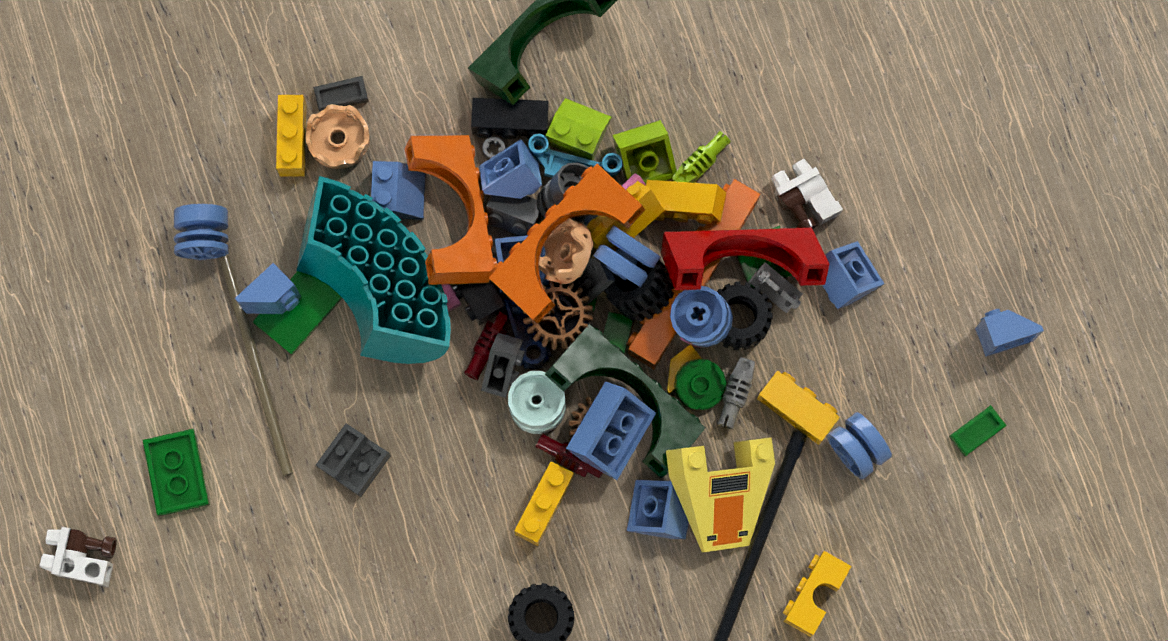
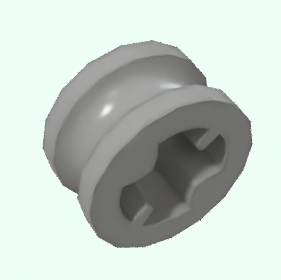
[482,137,505,160]

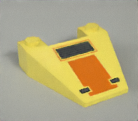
[666,437,775,552]

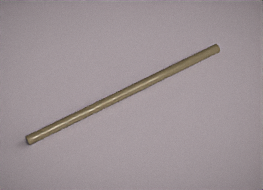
[219,256,293,476]

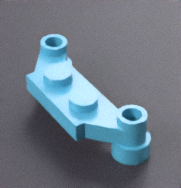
[528,134,622,178]

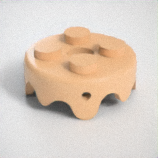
[305,104,370,169]
[539,218,593,284]

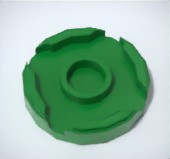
[674,358,726,410]

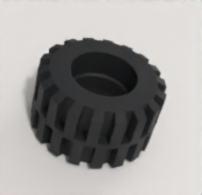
[604,260,674,321]
[717,281,773,351]
[508,583,574,641]

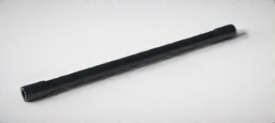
[713,431,807,641]

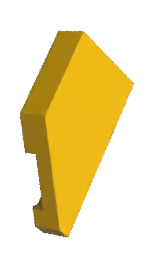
[667,344,702,394]

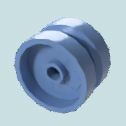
[593,225,661,287]
[670,286,733,347]
[827,412,892,479]

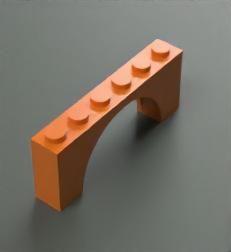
[405,135,497,285]
[489,164,645,324]

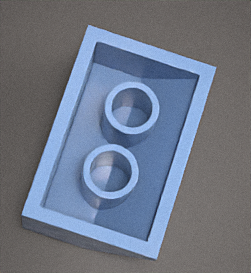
[566,381,656,480]

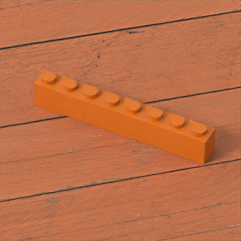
[626,179,760,370]

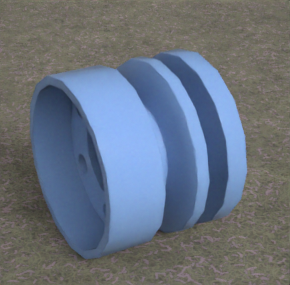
[174,204,229,260]

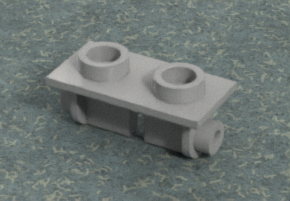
[748,262,803,313]

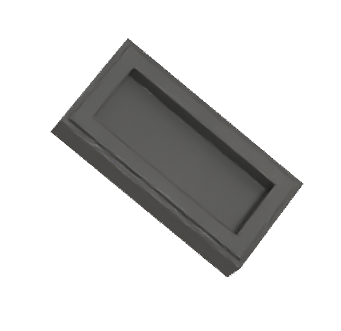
[313,76,369,112]

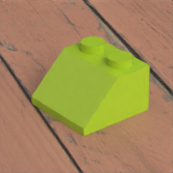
[546,98,612,160]
[612,120,677,184]

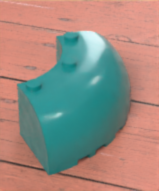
[296,176,451,364]

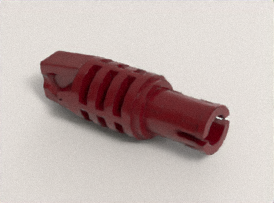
[464,312,509,381]
[535,433,603,478]

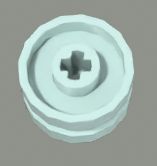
[508,371,566,434]

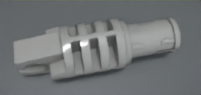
[717,357,755,430]

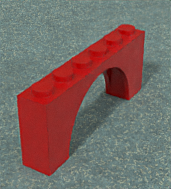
[660,228,830,290]

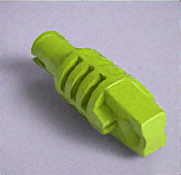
[672,131,731,183]

